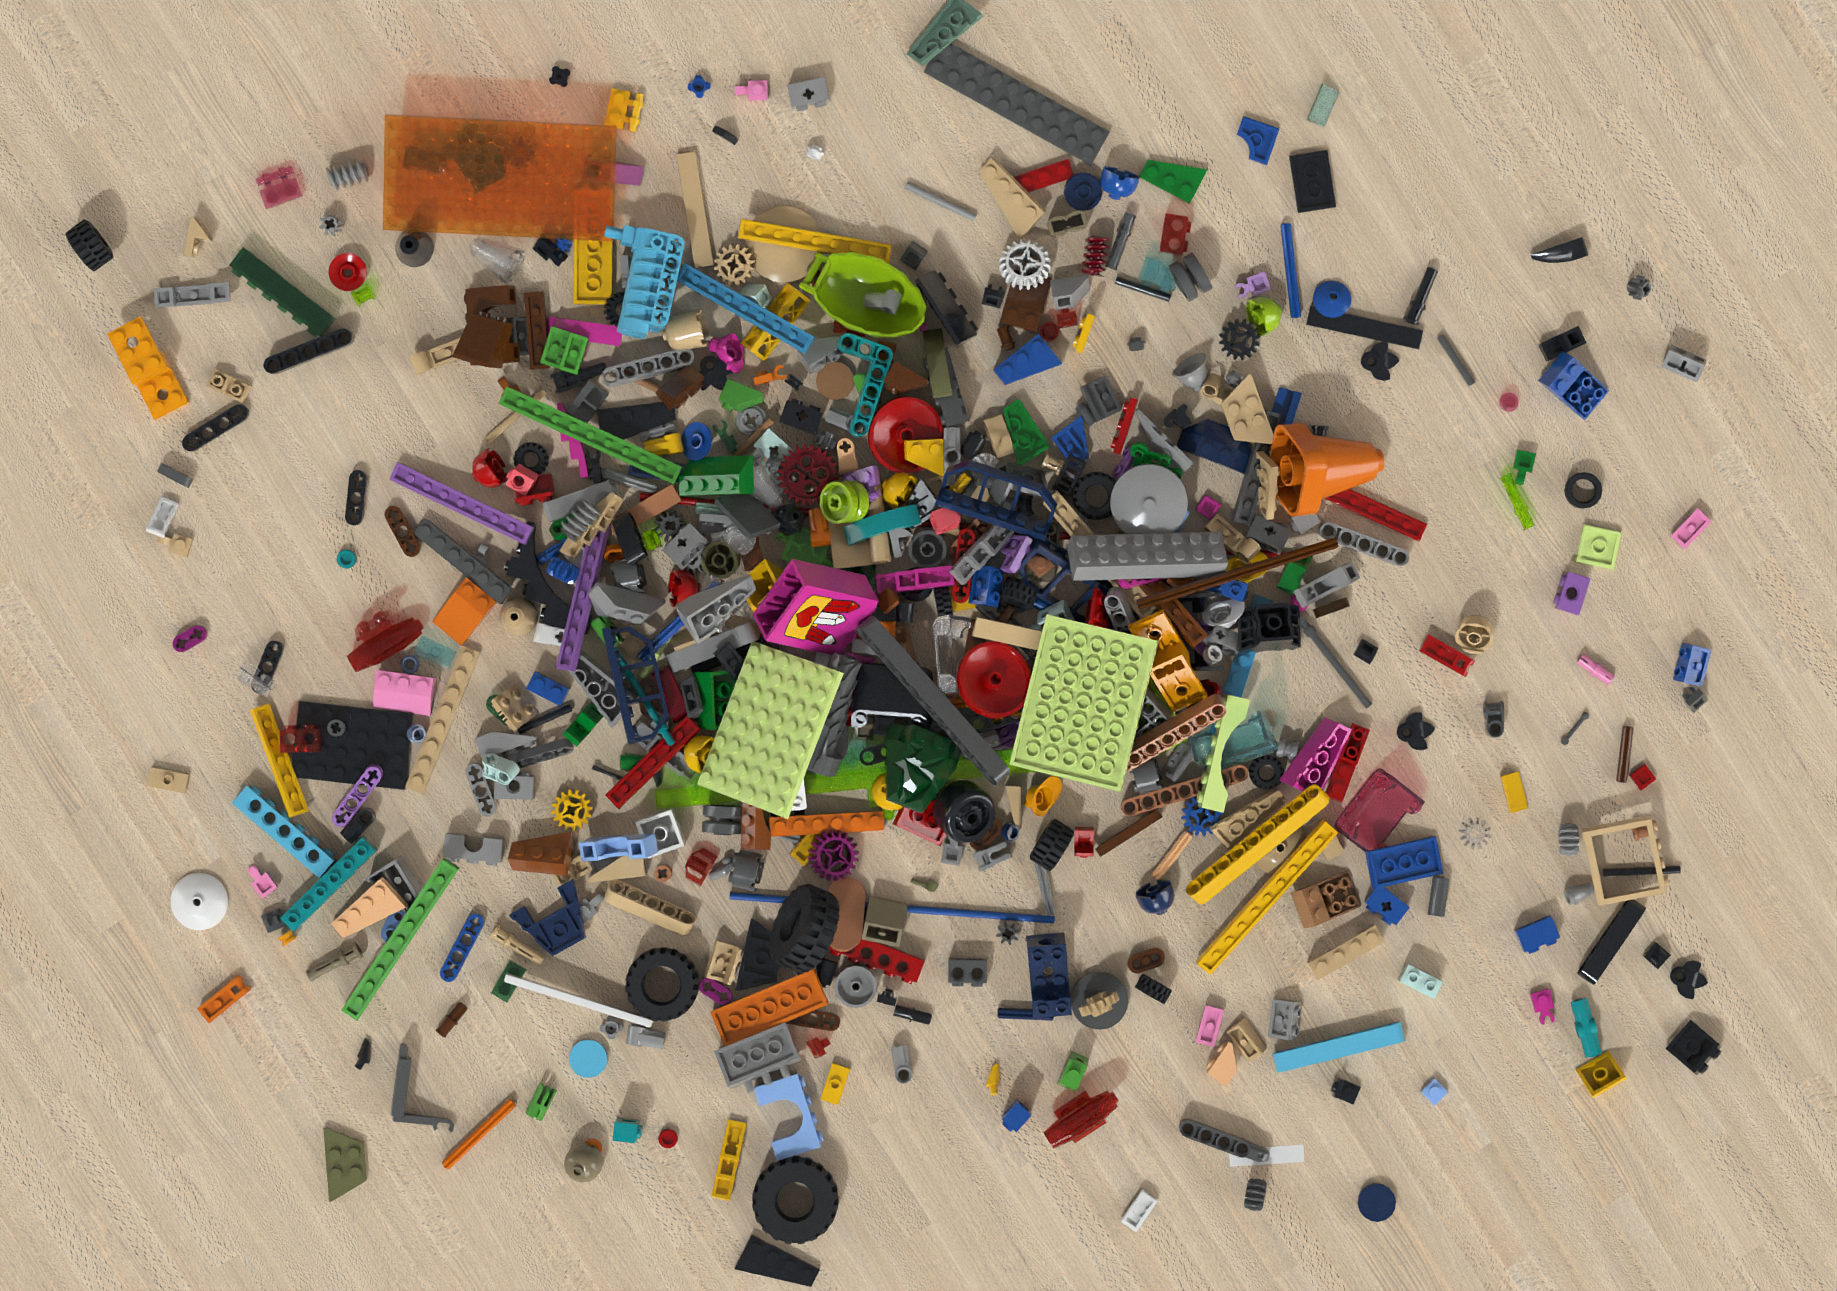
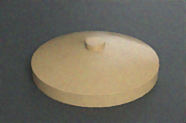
[746,206,822,283]

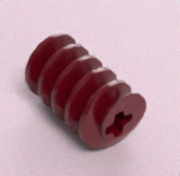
[1081,236,1110,277]

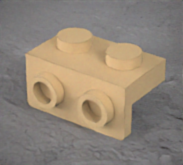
[704,940,742,985]

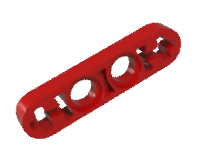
[952,529,975,604]

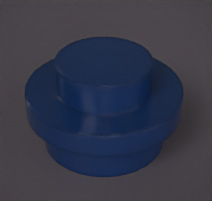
[1001,822,1019,842]

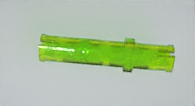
[1500,473,1535,530]

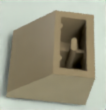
[861,896,907,947]

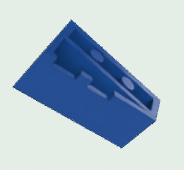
[993,334,1062,386]

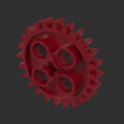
[776,443,839,506]

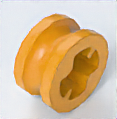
[278,930,297,947]

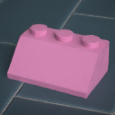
[373,670,436,716]

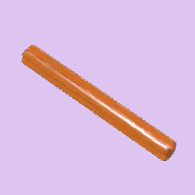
[442,1099,516,1170]

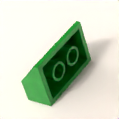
[695,670,736,730]

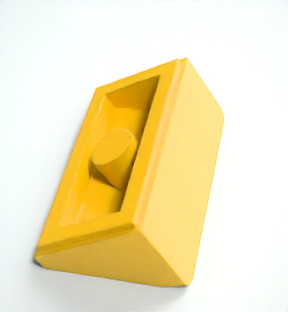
[1500,771,1528,813]

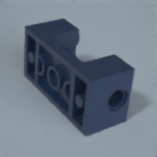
[1026,932,1072,1019]

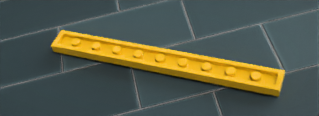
[1195,819,1339,975]

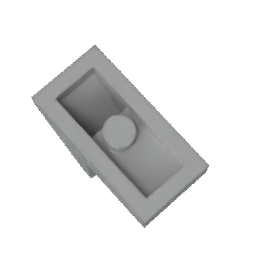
[889,528,913,558]

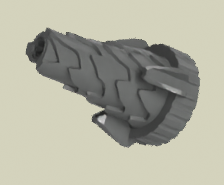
[807,652,862,777]

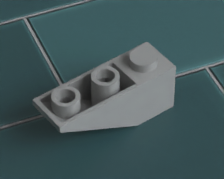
[796,334,857,374]
[475,731,538,760]

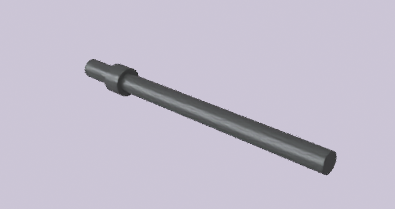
[1300,614,1372,709]

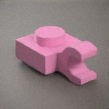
[735,80,768,101]
[247,864,278,899]

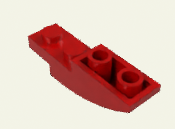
[1325,723,1370,803]

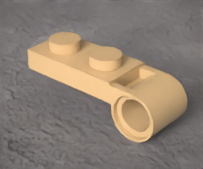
[409,338,460,375]
[1201,373,1233,405]
[1204,513,1261,564]

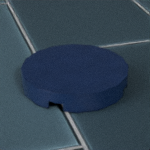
[1064,172,1102,211]
[1357,1183,1396,1222]

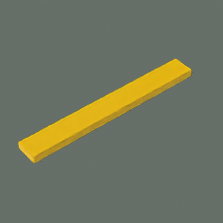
[738,219,892,264]

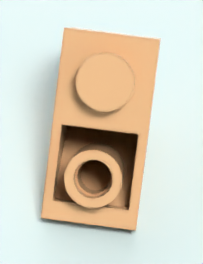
[1206,1040,1237,1086]

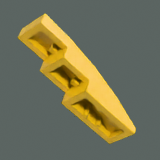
[711,1119,747,1201]

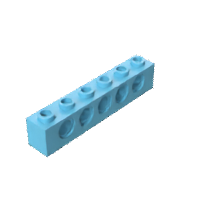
[232,785,336,878]

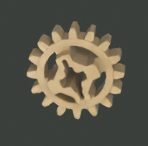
[714,244,756,286]
[1078,991,1120,1017]

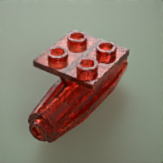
[347,610,424,672]
[1043,1090,1119,1148]

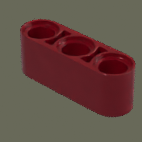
[651,665,687,723]

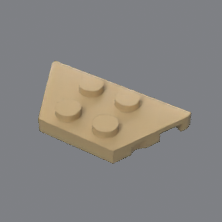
[1221,374,1273,444]

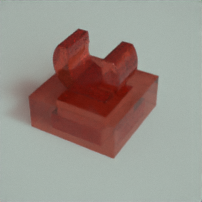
[1056,308,1077,329]
[806,1037,830,1059]

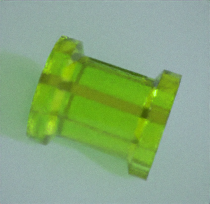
[351,284,376,307]

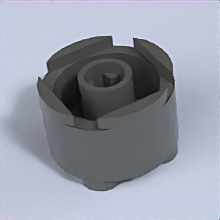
[908,530,947,568]
[610,558,647,594]
[1129,758,1163,794]
[728,849,764,892]

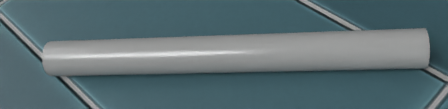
[904,182,977,221]

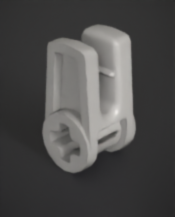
[972,841,1012,872]

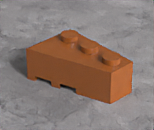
[508,831,575,876]

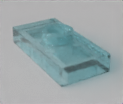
[413,635,457,669]

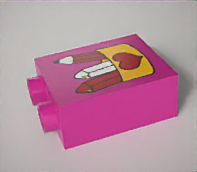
[753,559,879,655]

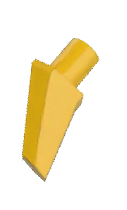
[985,1064,999,1096]

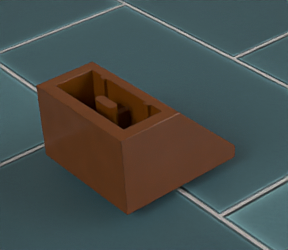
[655,366,705,410]

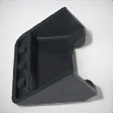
[851,663,933,730]

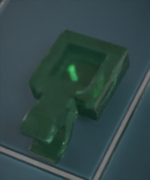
[713,420,738,453]

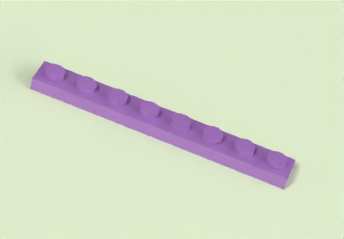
[389,462,534,545]
[556,525,611,671]

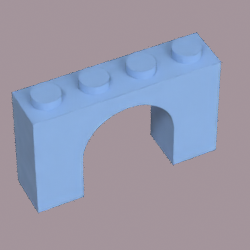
[754,1072,824,1161]

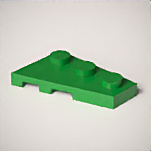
[1139,160,1207,204]
[1003,399,1051,465]

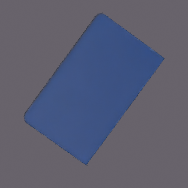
[1271,387,1302,425]

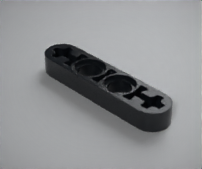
[182,404,249,452]

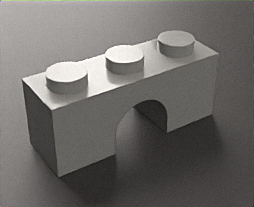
[443,833,504,866]

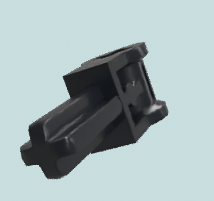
[550,362,607,394]

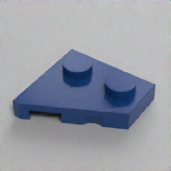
[1051,416,1089,467]

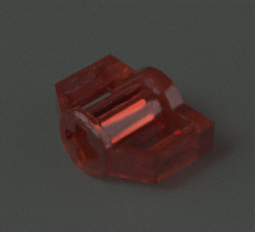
[685,848,718,887]

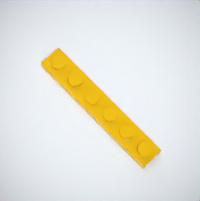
[250,704,309,818]

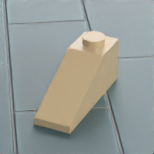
[587,856,646,883]

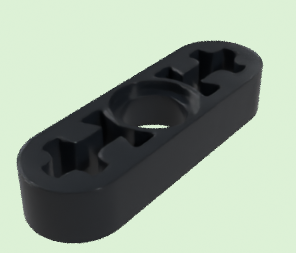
[345,470,367,526]
[251,641,284,693]

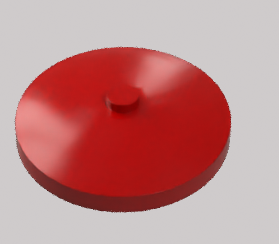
[868,396,943,474]
[957,641,1031,718]

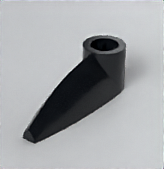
[1531,237,1589,263]

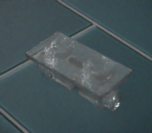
[236,662,277,698]

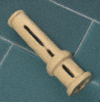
[489,924,545,966]

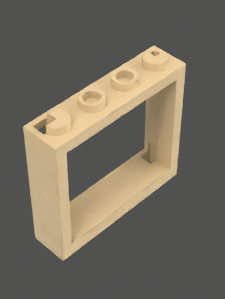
[1582,815,1669,906]

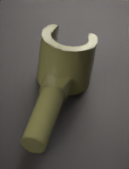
[910,878,939,892]

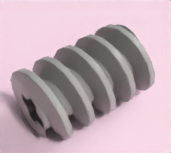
[326,158,369,190]
[561,499,602,542]

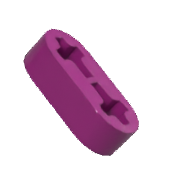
[172,625,207,652]
[699,977,733,1005]

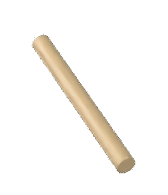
[485,388,547,444]

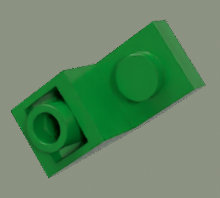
[1276,548,1313,596]

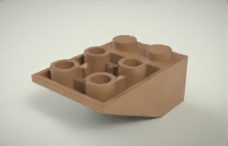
[1291,871,1361,928]

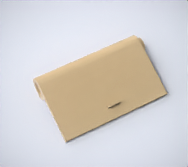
[828,470,891,569]

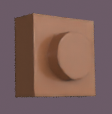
[1027,554,1054,579]

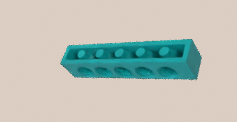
[280,836,378,932]

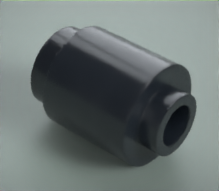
[961,430,987,459]

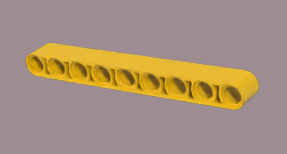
[1186,784,1329,904]

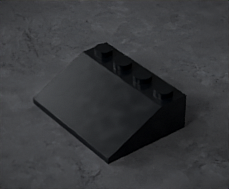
[915,270,978,348]

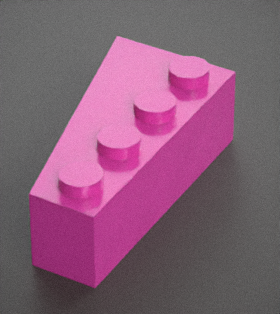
[1279,717,1352,791]

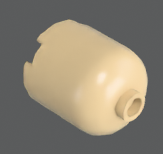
[662,309,709,350]

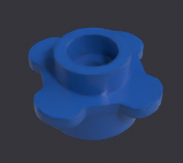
[688,75,711,98]
[555,234,572,252]

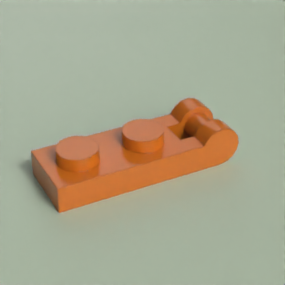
[197,975,251,1023]

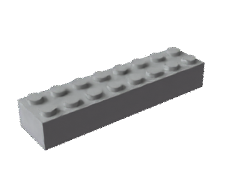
[1067,532,1228,581]

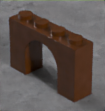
[464,285,520,366]

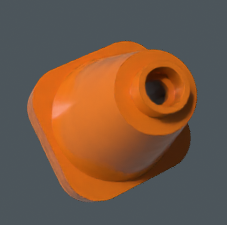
[1269,422,1384,517]

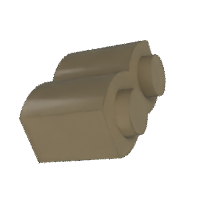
[1047,211,1088,238]

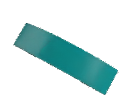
[843,504,922,546]

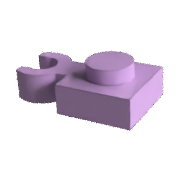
[1235,272,1271,298]

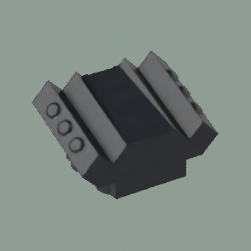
[1237,603,1301,654]

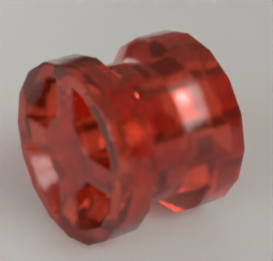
[1040,322,1059,342]

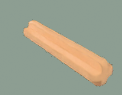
[1152,831,1193,880]

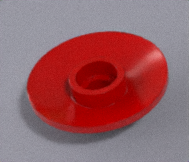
[328,253,367,291]

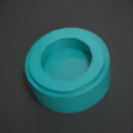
[337,549,357,569]

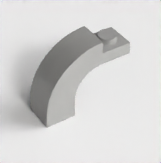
[1294,561,1360,608]

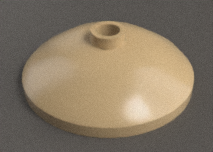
[1256,827,1306,875]

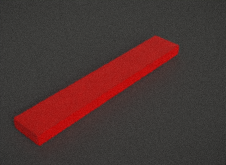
[1324,489,1427,542]
[605,716,701,809]

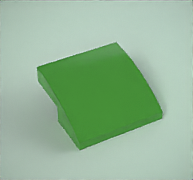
[540,326,588,375]

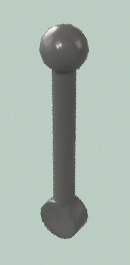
[1561,712,1589,745]

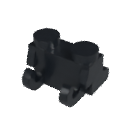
[1164,404,1192,430]

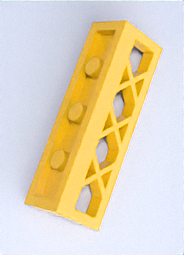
[741,283,811,362]

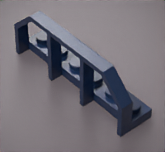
[935,460,1057,541]
[1020,537,1123,626]
[602,626,669,745]

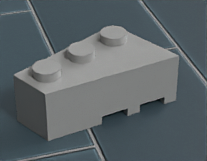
[365,856,422,914]

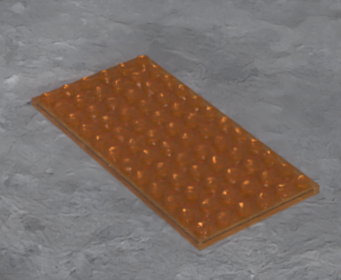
[383,114,617,242]

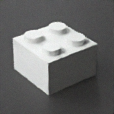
[635,808,686,858]

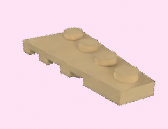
[1209,788,1289,850]

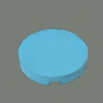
[569,1039,607,1078]

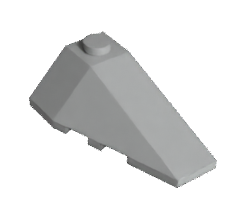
[1135,409,1193,476]

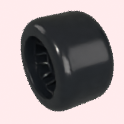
[933,780,996,843]

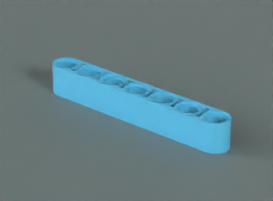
[1272,1022,1405,1073]

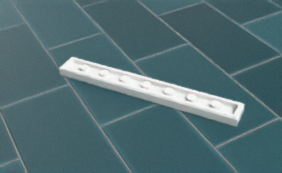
[504,973,653,1027]

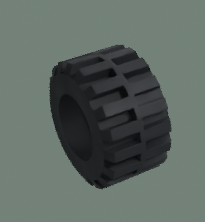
[65,219,114,271]
[1073,472,1116,520]
[1030,818,1075,871]

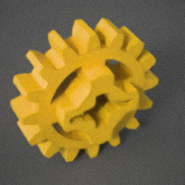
[551,789,593,831]

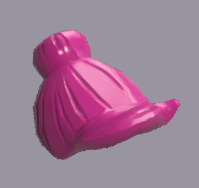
[709,333,744,374]

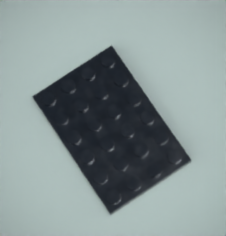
[292,701,414,790]

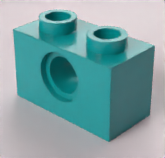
[612,1118,643,1143]

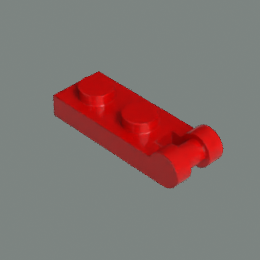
[1419,634,1475,677]

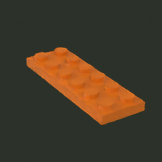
[710,968,829,1047]

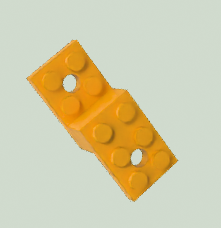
[107,316,189,421]
[1129,610,1208,713]

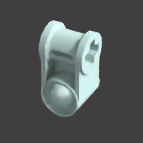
[482,753,520,785]

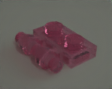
[255,166,303,209]

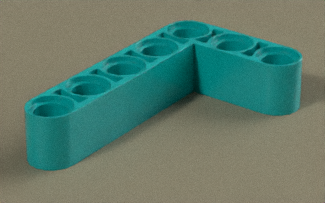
[836,333,893,438]

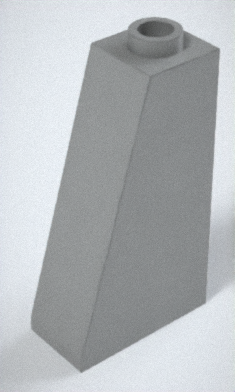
[543,480,618,522]

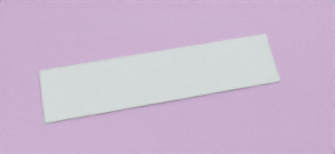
[1229,1145,1305,1167]

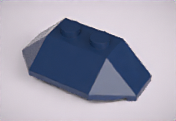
[1176,419,1251,474]

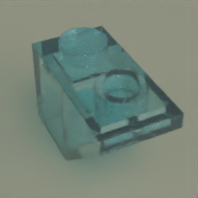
[1138,256,1176,294]

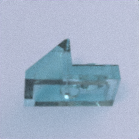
[839,742,874,770]

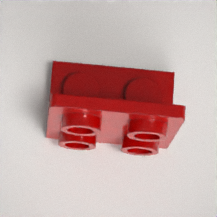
[514,473,556,506]
[1085,588,1110,629]

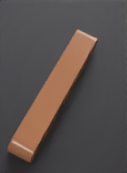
[1126,694,1227,773]
[1121,764,1249,816]

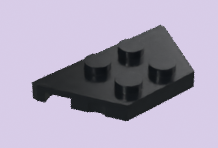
[735,918,780,991]

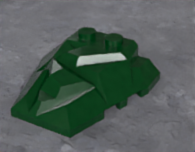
[884,724,961,814]

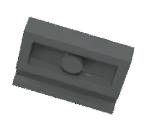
[1080,375,1122,422]

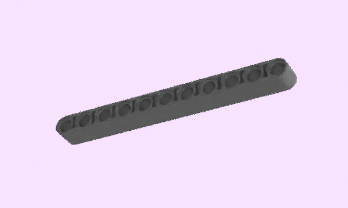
[856,615,1010,785]

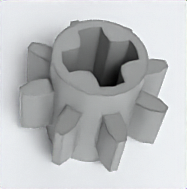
[319,213,343,237]

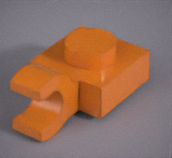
[753,365,787,386]

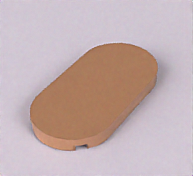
[828,877,865,952]

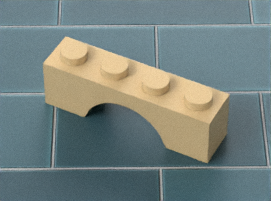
[1307,924,1385,980]

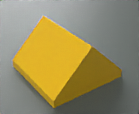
[1576,1051,1627,1098]

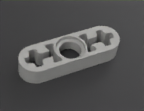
[466,763,497,817]

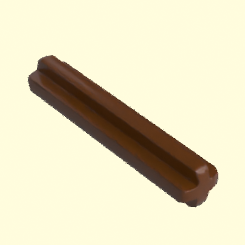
[1616,726,1633,783]

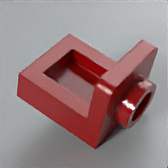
[1074,827,1094,858]

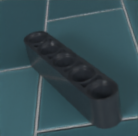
[263,328,354,375]
[1577,899,1646,985]

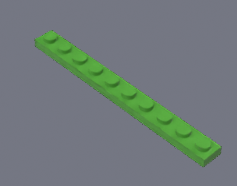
[499,386,682,485]
[341,857,459,1021]

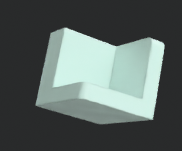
[739,283,772,308]

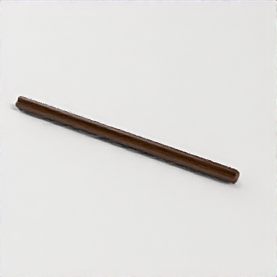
[1137,538,1338,609]

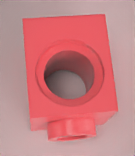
[506,464,539,496]
[929,508,961,535]

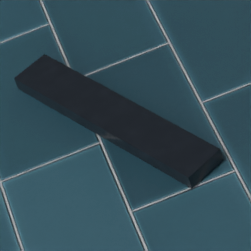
[1306,306,1423,350]

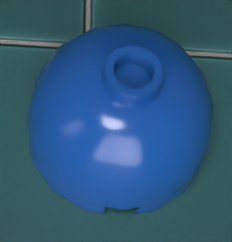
[1100,166,1139,200]

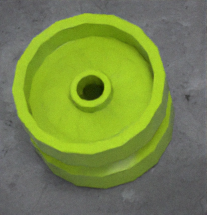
[820,480,869,524]

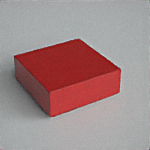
[1629,764,1656,791]

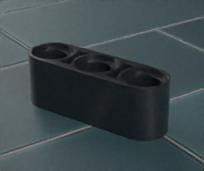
[612,512,648,565]

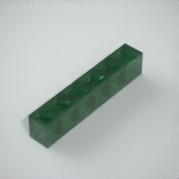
[229,247,336,337]

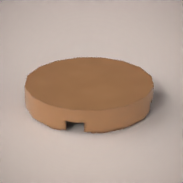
[816,362,854,400]

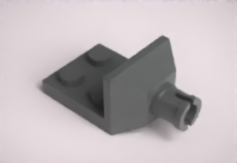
[974,461,1049,507]

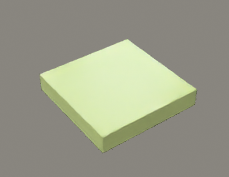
[1575,524,1622,570]

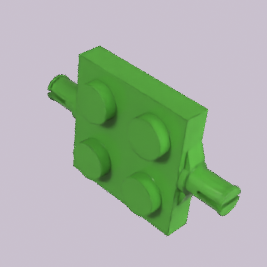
[776,526,833,568]

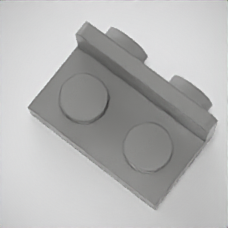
[699,513,738,536]
[1268,999,1302,1040]

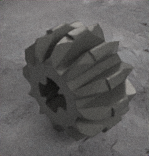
[655,510,687,542]
[1244,1178,1267,1211]

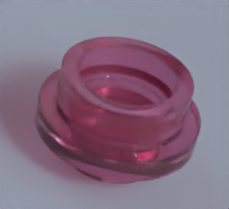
[1499,393,1519,412]

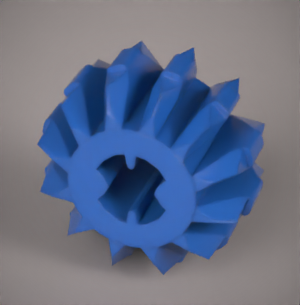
[547,557,580,585]

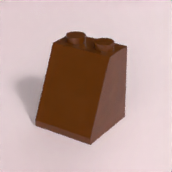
[453,311,513,368]

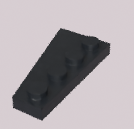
[597,402,676,440]
[735,1234,820,1287]

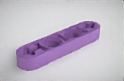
[332,764,383,827]

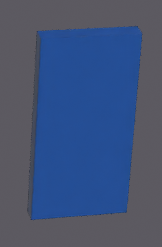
[1365,836,1443,889]

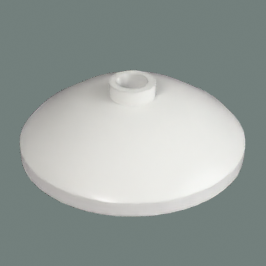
[171,873,228,930]

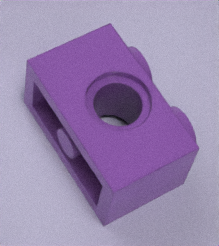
[1553,572,1591,615]

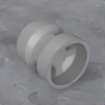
[1276,738,1299,760]

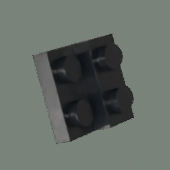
[1665,1020,1722,1076]

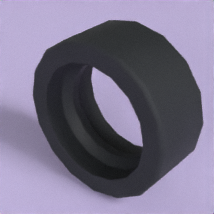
[1564,472,1602,509]

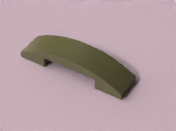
[923,328,952,399]

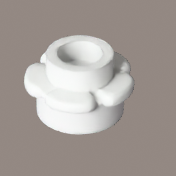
[806,144,824,161]

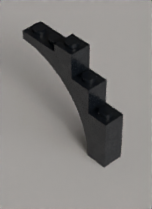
[504,521,593,634]

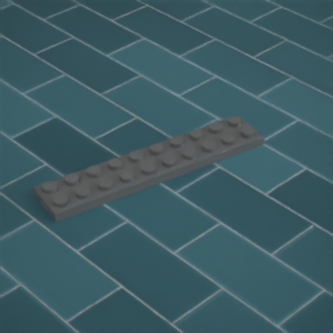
[924,43,1110,166]

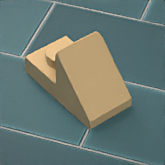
[184,218,212,258]

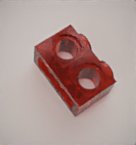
[1159,213,1191,256]
[280,725,321,753]

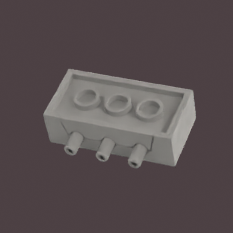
[714,1023,802,1093]

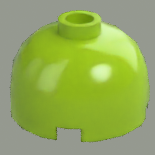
[1246,296,1282,336]

